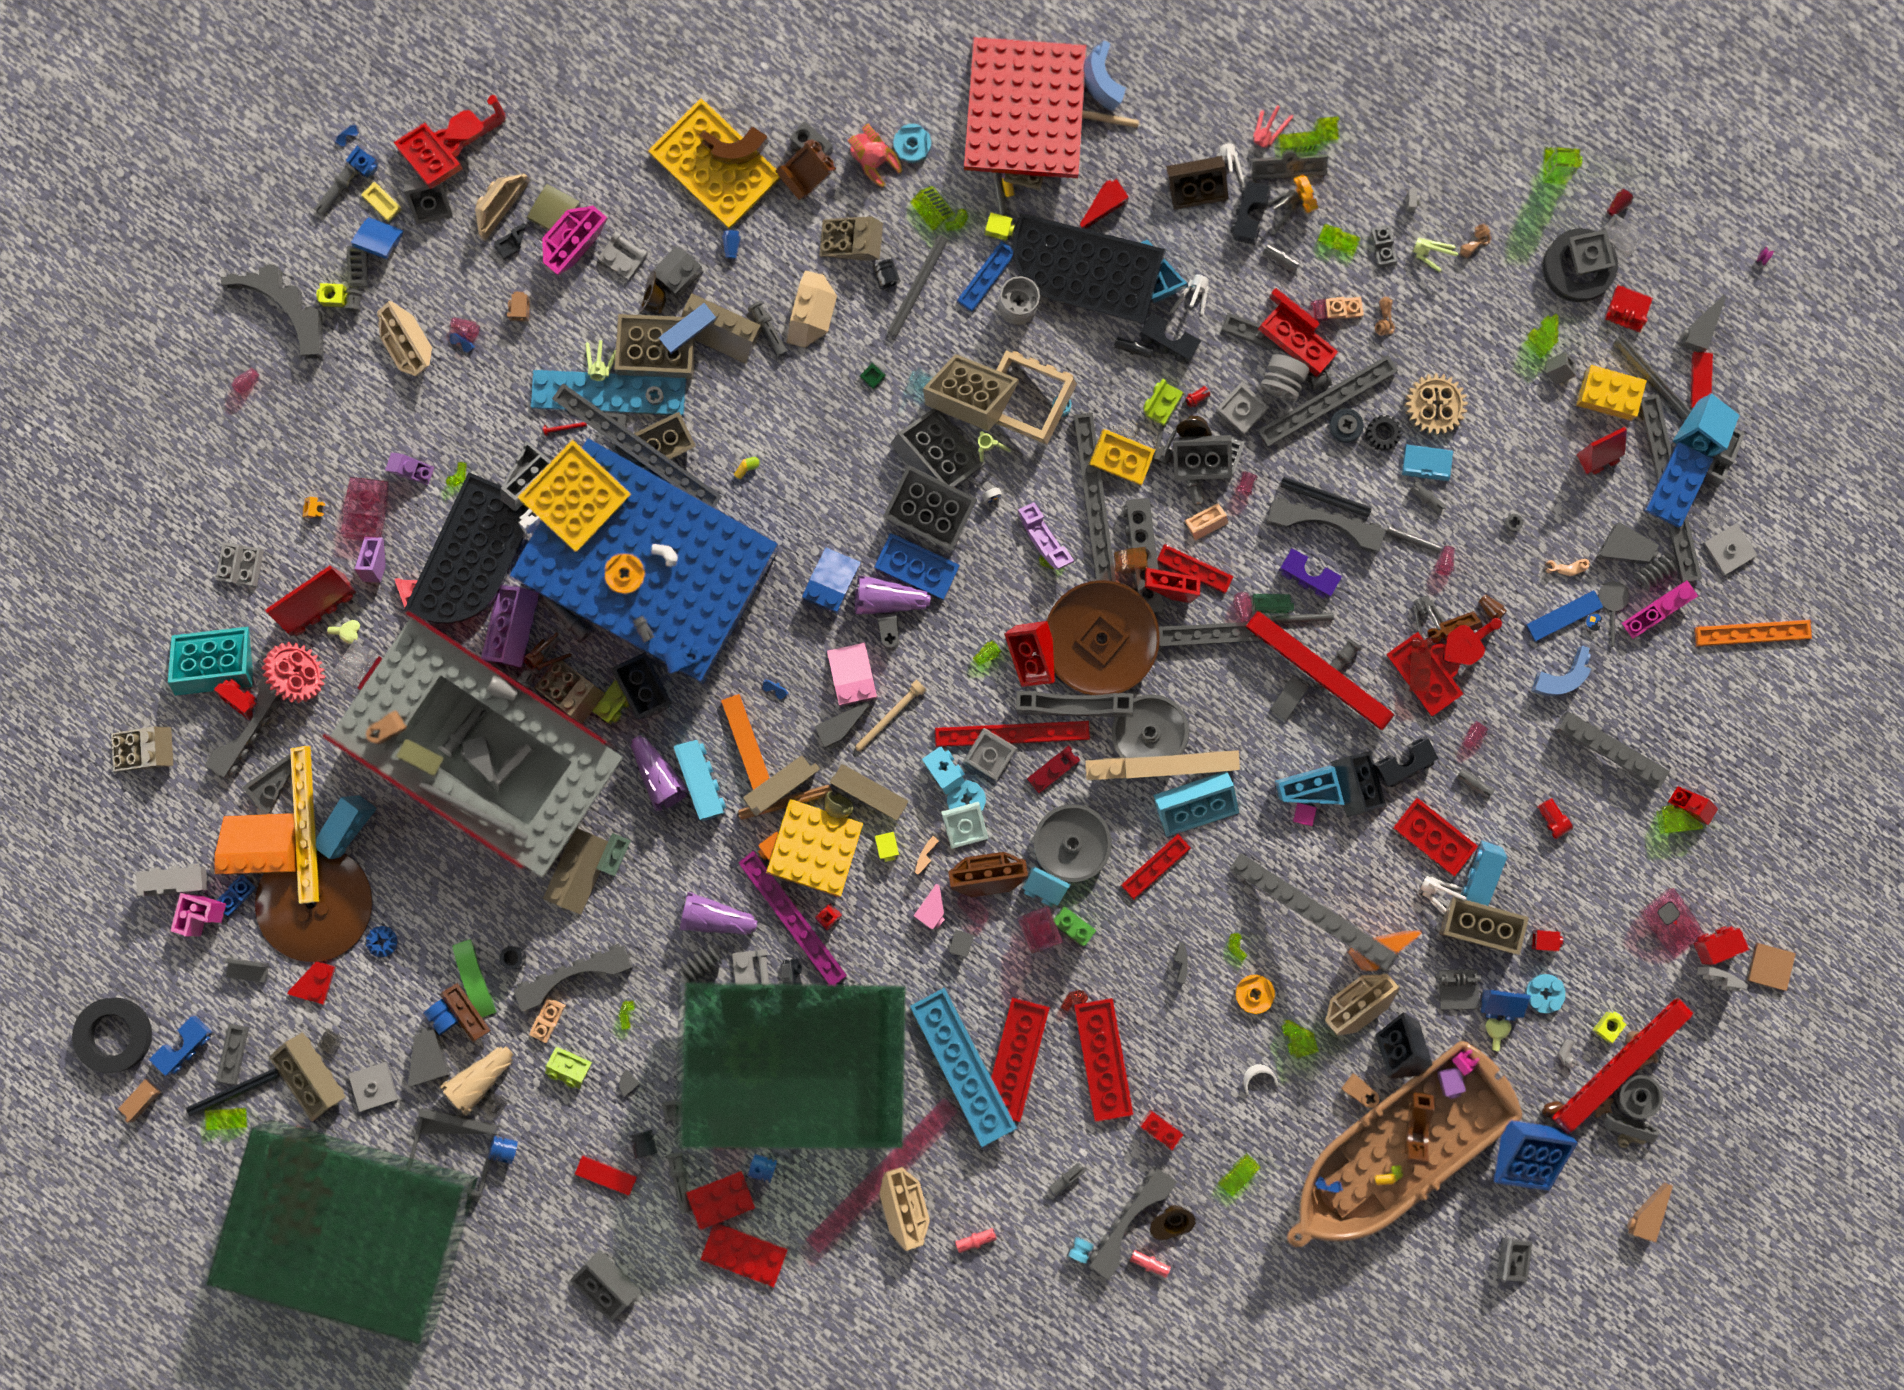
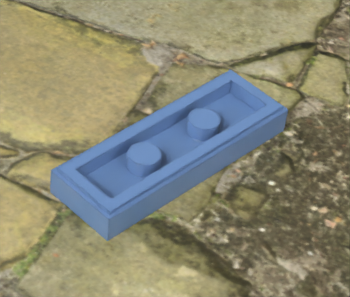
[659,303,716,354]

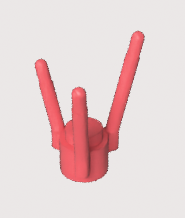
[1253,106,1293,148]

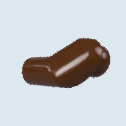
[1542,1101,1563,1117]

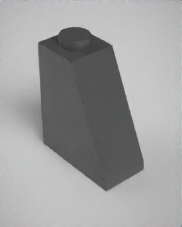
[1596,522,1659,564]
[408,1027,450,1087]

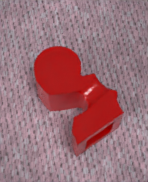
[815,903,842,931]

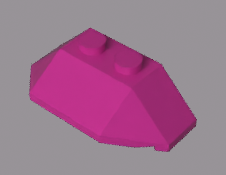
[542,205,608,275]

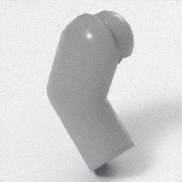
[1558,1038,1576,1068]

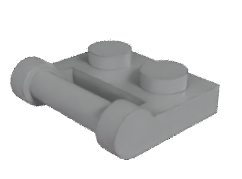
[597,231,648,281]
[732,949,772,992]

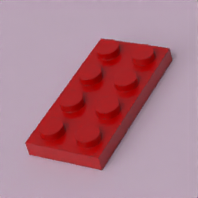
[1258,304,1338,377]
[1392,798,1478,877]
[700,1223,788,1287]

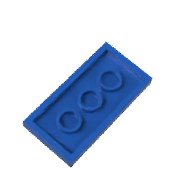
[1645,442,1713,528]
[874,533,960,600]

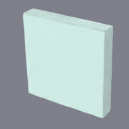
[941,802,989,849]

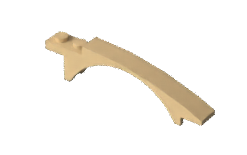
[1085,750,1240,780]

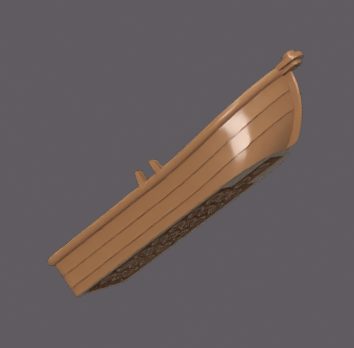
[1287,1041,1522,1247]

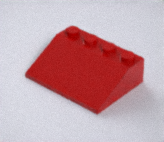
[265,565,356,636]

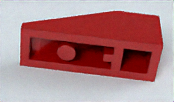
[1079,179,1129,229]
[1145,568,1200,603]

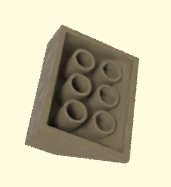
[614,314,695,379]
[923,354,1019,431]

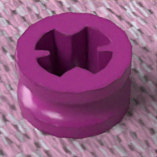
[1756,246,1774,266]

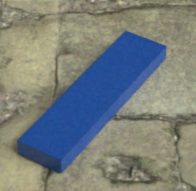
[957,241,1014,312]
[1526,590,1603,642]

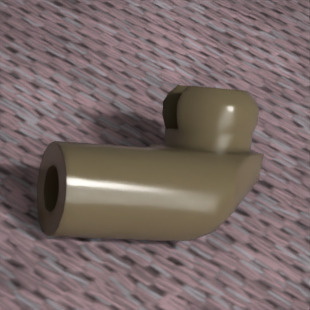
[1617,1134,1646,1148]

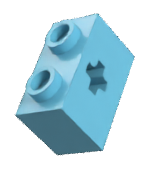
[922,746,965,795]

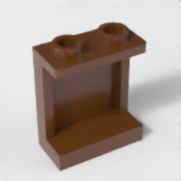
[775,139,837,200]

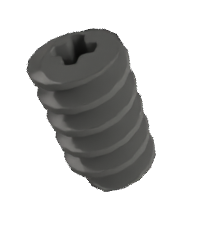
[1633,553,1678,592]
[679,945,723,985]

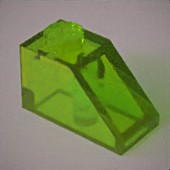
[1656,805,1703,834]

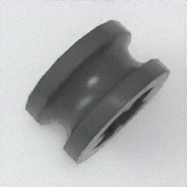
[646,386,664,405]
[1504,514,1523,532]

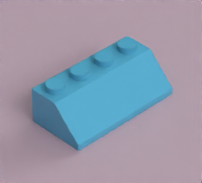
[673,740,727,821]
[1153,771,1239,837]

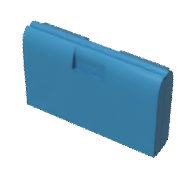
[1402,444,1453,481]

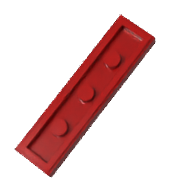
[1157,544,1234,594]
[1120,834,1191,900]

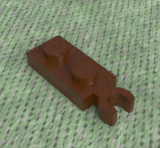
[1427,611,1482,643]

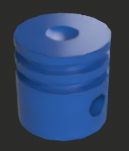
[488,1136,518,1164]
[748,1154,777,1183]

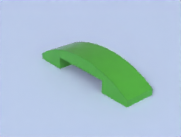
[452,939,497,1018]

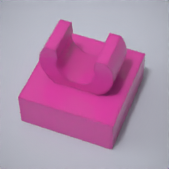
[1452,1050,1479,1076]

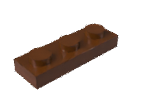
[440,983,491,1043]

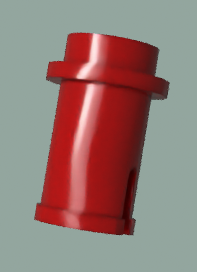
[1185,386,1211,407]

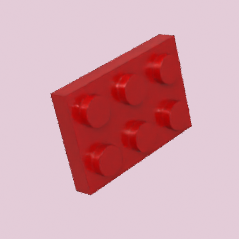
[686,1171,755,1230]

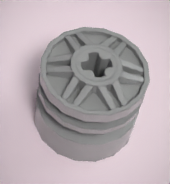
[998,276,1040,325]
[1260,354,1309,401]

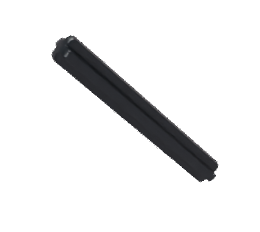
[1280,477,1372,517]
[186,1068,280,1117]

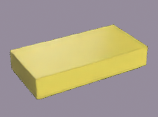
[361,182,402,222]

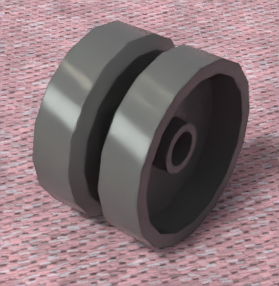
[1613,1074,1663,1119]

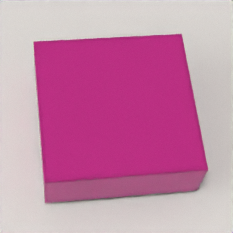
[1293,803,1317,826]

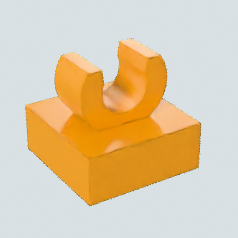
[302,496,325,518]

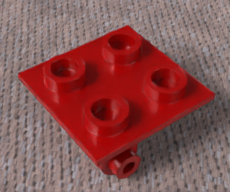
[1605,285,1653,333]

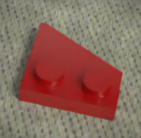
[287,961,336,1005]

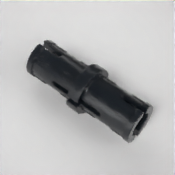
[1114,336,1153,359]

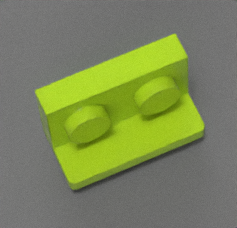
[1143,379,1184,426]
[593,680,629,725]
[545,1046,592,1089]

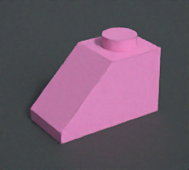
[914,884,945,929]

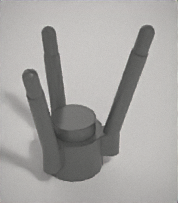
[1256,189,1300,236]
[1153,424,1177,465]
[1412,595,1445,638]

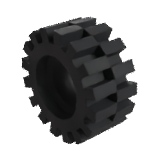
[1365,415,1402,451]

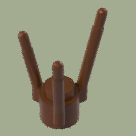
[523,632,572,670]

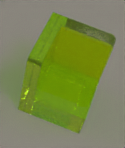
[1314,116,1340,142]

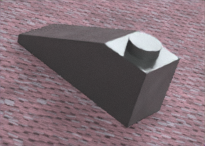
[1680,296,1726,352]
[815,702,869,750]
[461,736,500,793]

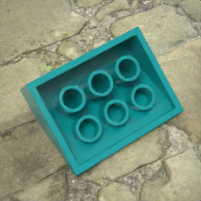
[168,627,253,696]

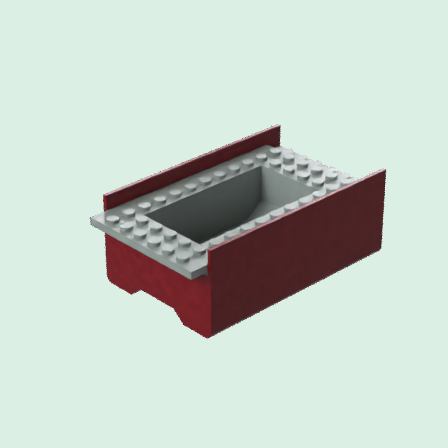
[322,611,624,877]

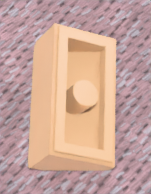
[1184,503,1228,541]

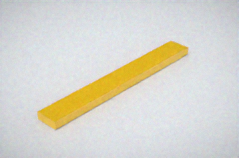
[290,746,319,904]

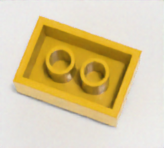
[1576,365,1647,421]

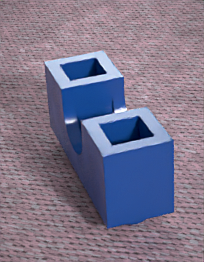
[149,1016,212,1076]

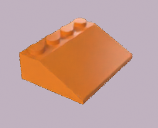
[215,813,297,875]
[1347,931,1421,971]

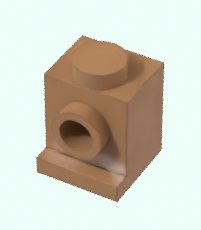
[507,291,530,321]

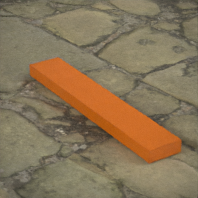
[1694,620,1812,647]
[721,694,777,803]

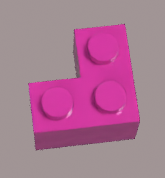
[171,893,226,937]

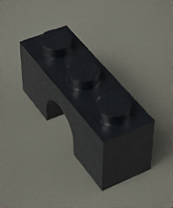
[1231,181,1271,245]
[1139,313,1201,364]
[1373,737,1439,787]

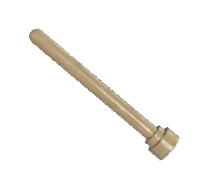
[1082,110,1139,128]
[855,679,927,751]

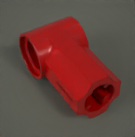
[1537,798,1573,839]

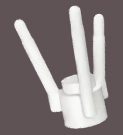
[1217,144,1246,189]
[1170,275,1209,315]
[518,508,540,535]
[1420,876,1466,913]

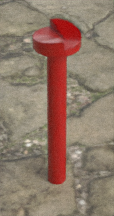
[542,422,587,436]

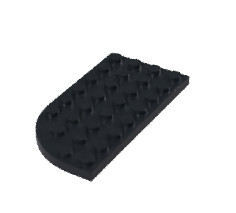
[1013,213,1166,324]
[404,472,535,624]

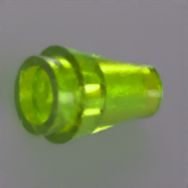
[973,640,1002,667]

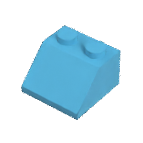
[1022,867,1070,907]

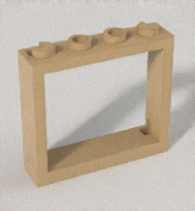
[995,351,1077,445]

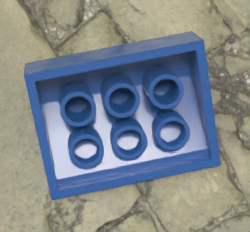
[1494,1120,1578,1191]

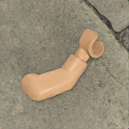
[1545,559,1590,576]

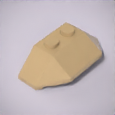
[475,174,530,241]
[787,271,837,347]
[377,301,432,376]
[1325,974,1400,1036]
[879,1167,930,1251]

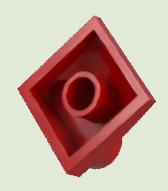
[214,679,257,722]

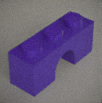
[1278,548,1342,599]

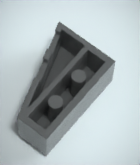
[501,441,551,511]

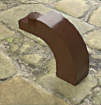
[699,126,769,165]
[1405,1092,1434,1166]

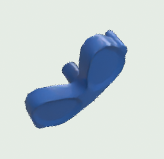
[335,125,358,146]
[450,333,475,353]
[763,680,789,699]
[1314,1177,1343,1193]

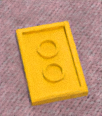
[1089,429,1155,486]

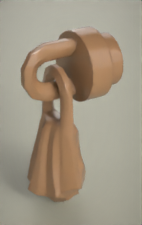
[1460,224,1491,258]
[1375,297,1395,336]

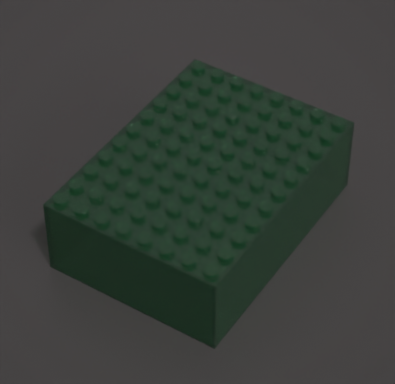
[675,982,906,1148]
[206,1119,478,1345]

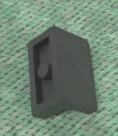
[224,958,269,983]

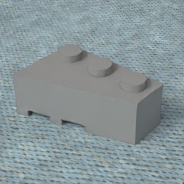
[136,863,208,896]

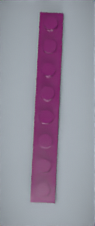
[738,851,847,987]

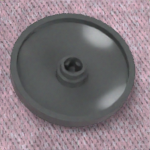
[1112,694,1190,758]
[1034,804,1112,882]

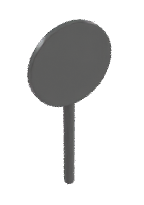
[1598,581,1629,647]

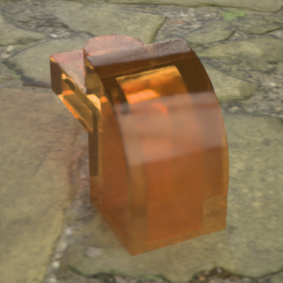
[1113,547,1148,574]

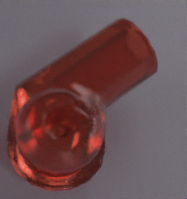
[1060,990,1088,1012]

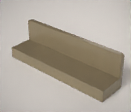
[743,756,820,817]
[829,764,908,821]

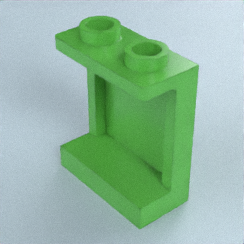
[1051,907,1096,946]

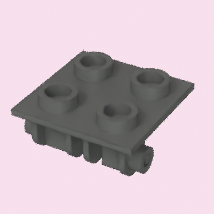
[1439,969,1481,1009]

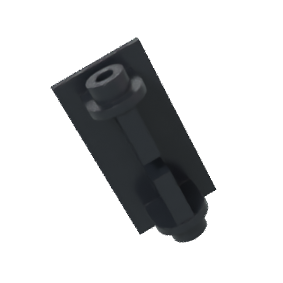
[781,959,804,999]

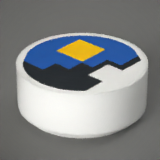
[982,488,1002,503]

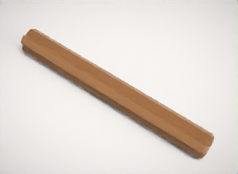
[738,785,832,820]

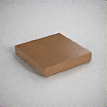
[1747,943,1796,991]

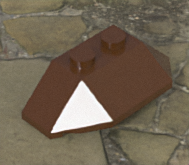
[948,852,1028,898]

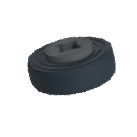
[1329,408,1364,443]

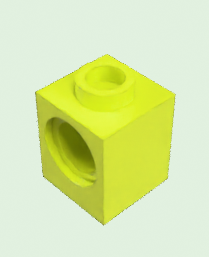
[985,212,1015,241]
[316,283,347,307]
[875,832,899,862]
[1593,1012,1627,1043]

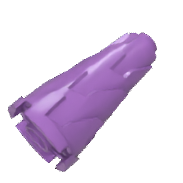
[855,576,930,615]
[630,736,689,811]
[679,892,757,935]

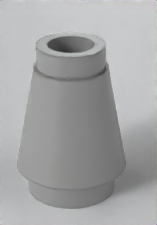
[487,677,518,701]

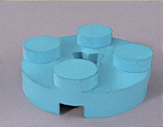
[893,124,931,163]
[947,780,986,811]
[1525,974,1566,1013]

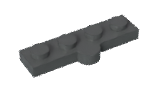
[1251,149,1328,179]

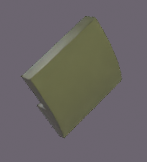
[527,184,580,231]

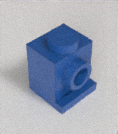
[346,146,379,179]

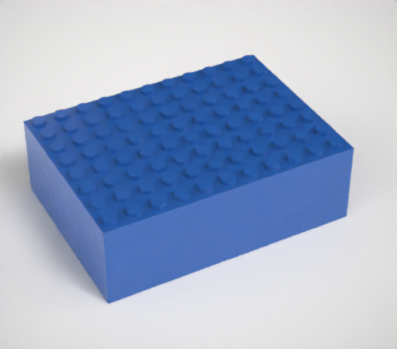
[510,438,778,684]

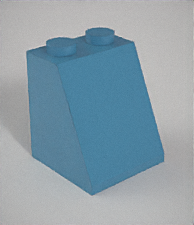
[1673,393,1739,458]

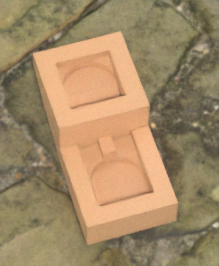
[915,836,939,875]

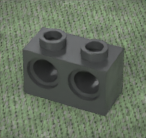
[789,121,833,156]

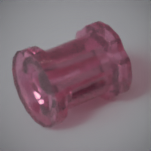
[1310,299,1330,322]
[1236,471,1258,495]

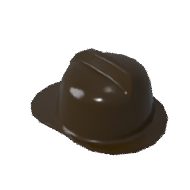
[639,270,666,314]
[1176,415,1212,437]
[1150,1205,1196,1240]

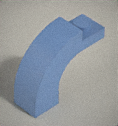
[1083,40,1126,111]
[1531,646,1591,696]

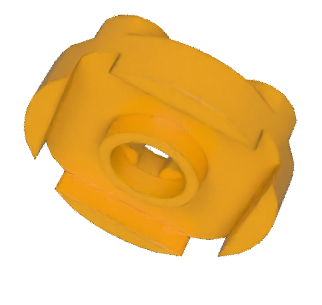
[1294,174,1318,214]
[605,554,645,594]
[1235,975,1275,1014]

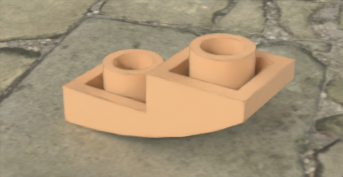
[1325,297,1364,319]
[529,997,566,1043]

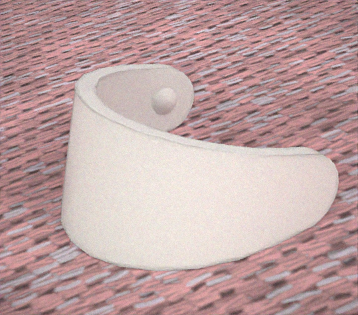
[1243,1064,1279,1095]

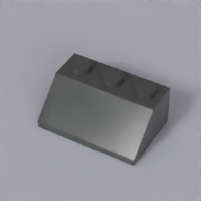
[1173,435,1232,480]
[570,1249,641,1322]

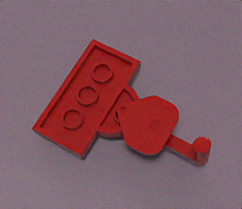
[393,95,506,189]
[1386,618,1502,717]

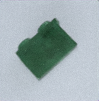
[1252,594,1294,614]

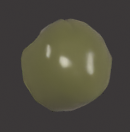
[824,791,853,818]

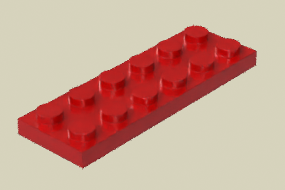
[991,997,1050,1122]
[1074,998,1134,1122]

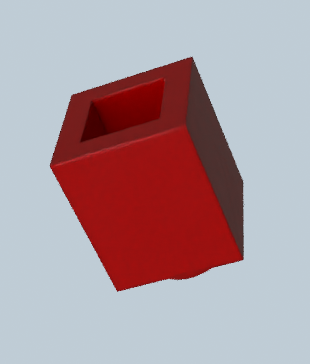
[1532,930,1563,951]

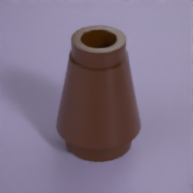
[1478,594,1507,620]

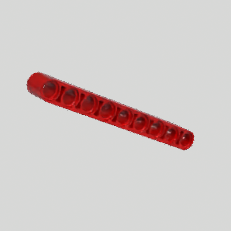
[1245,611,1395,731]
[1552,998,1693,1134]

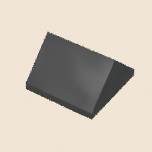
[1497,1237,1533,1281]

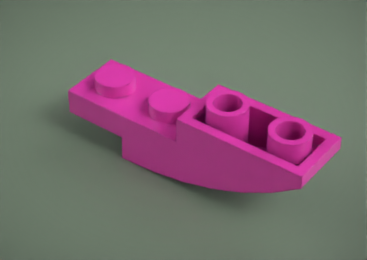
[1622,580,1698,639]

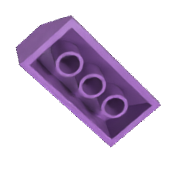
[481,586,539,668]

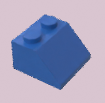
[1480,989,1530,1021]

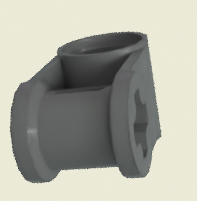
[877,612,900,650]

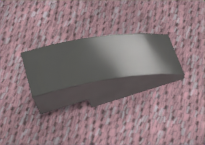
[1703,428,1745,488]

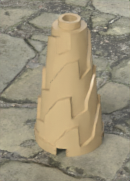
[440,1046,514,1116]

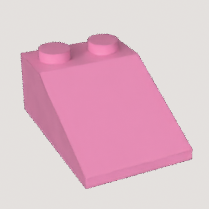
[827,642,877,707]

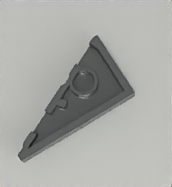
[243,753,292,815]

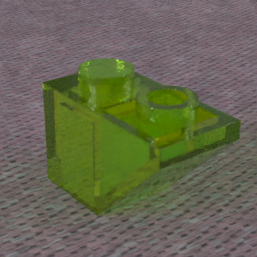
[1524,313,1559,359]
[1281,1019,1319,1058]

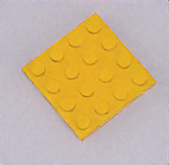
[518,440,631,552]
[766,799,863,897]

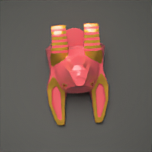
[847,123,902,187]

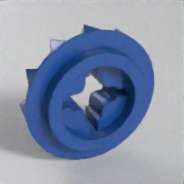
[366,926,398,957]

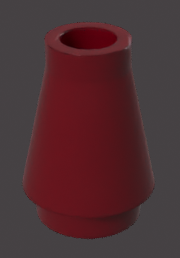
[1606,189,1634,218]

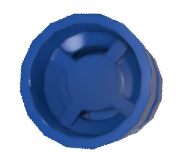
[423,999,458,1035]

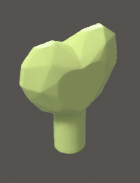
[327,620,360,644]
[1485,1018,1511,1051]

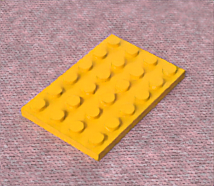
[648,98,781,230]

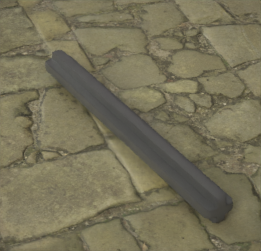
[888,235,947,337]
[1614,335,1691,421]

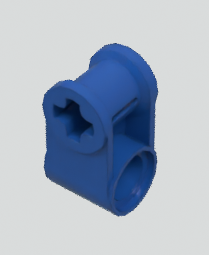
[663,645,703,674]

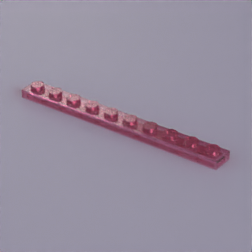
[805,1097,958,1254]

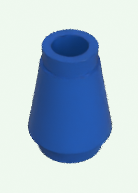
[722,230,741,259]

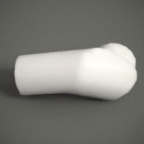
[652,544,678,567]

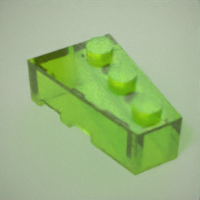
[1543,147,1583,185]

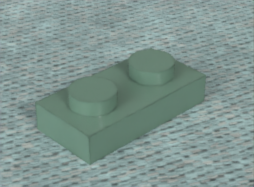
[597,833,631,876]

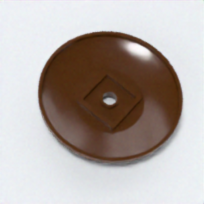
[1046,580,1160,695]
[255,849,373,962]

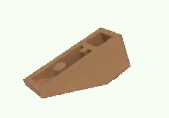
[1627,1183,1673,1242]

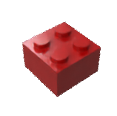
[1693,926,1750,965]

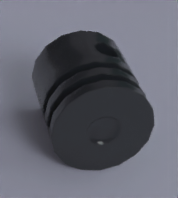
[872,259,901,289]
[499,946,526,970]
[629,1130,658,1159]

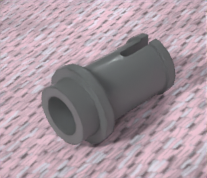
[633,616,655,643]

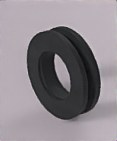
[1542,228,1618,303]
[72,998,152,1073]

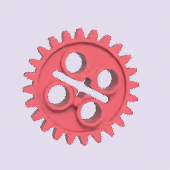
[262,642,325,703]

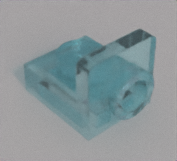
[908,367,933,394]

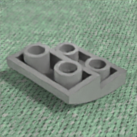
[215,542,264,587]
[1697,967,1747,992]

